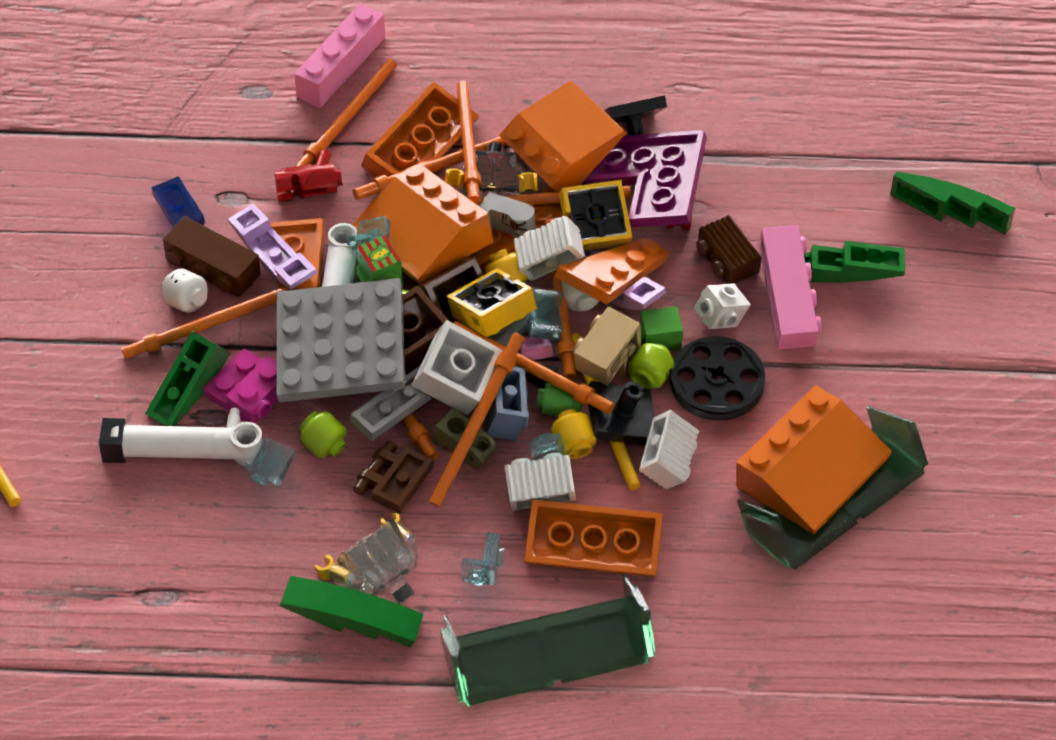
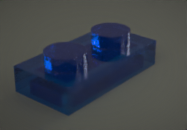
[152,176,205,228]

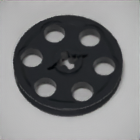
[670,336,765,420]

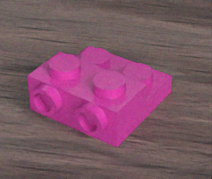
[203,348,278,423]

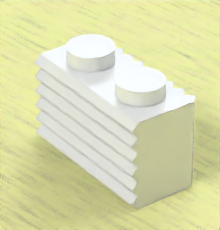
[514,216,585,281]
[639,410,699,489]
[505,453,576,511]

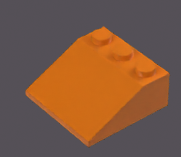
[499,80,627,192]

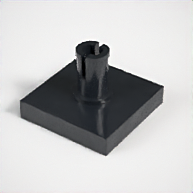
[604,95,667,136]
[588,381,654,445]

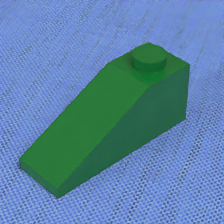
[145,331,231,426]

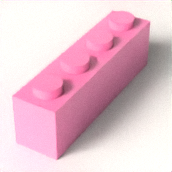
[295,3,385,109]
[759,225,822,350]

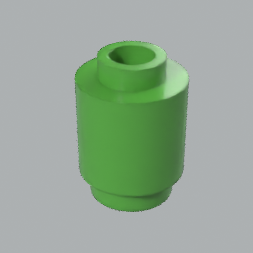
[536,383,582,417]

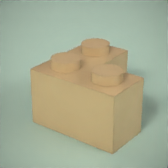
[573,306,641,386]

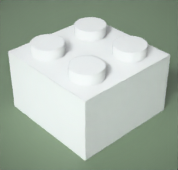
[411,320,503,415]

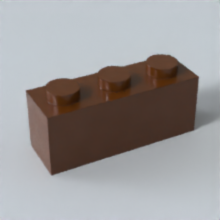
[163,216,261,297]

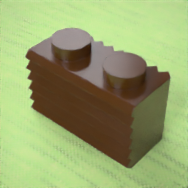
[696,215,762,284]

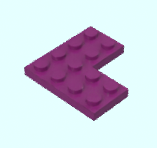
[582,129,707,228]

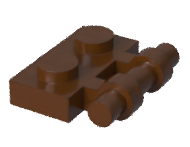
[353,441,433,513]

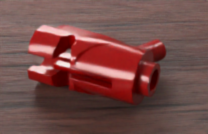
[274,149,343,202]

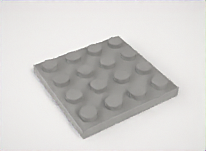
[277,278,405,402]

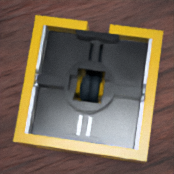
[559,180,633,251]
[447,268,537,337]

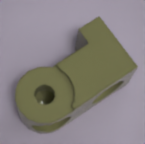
[433,407,497,468]

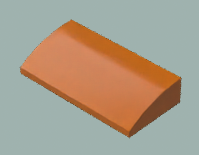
[361,81,480,177]
[524,499,663,577]

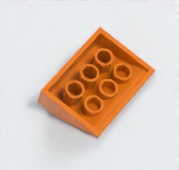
[353,163,493,284]
[736,385,892,535]

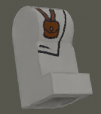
[479,192,536,238]

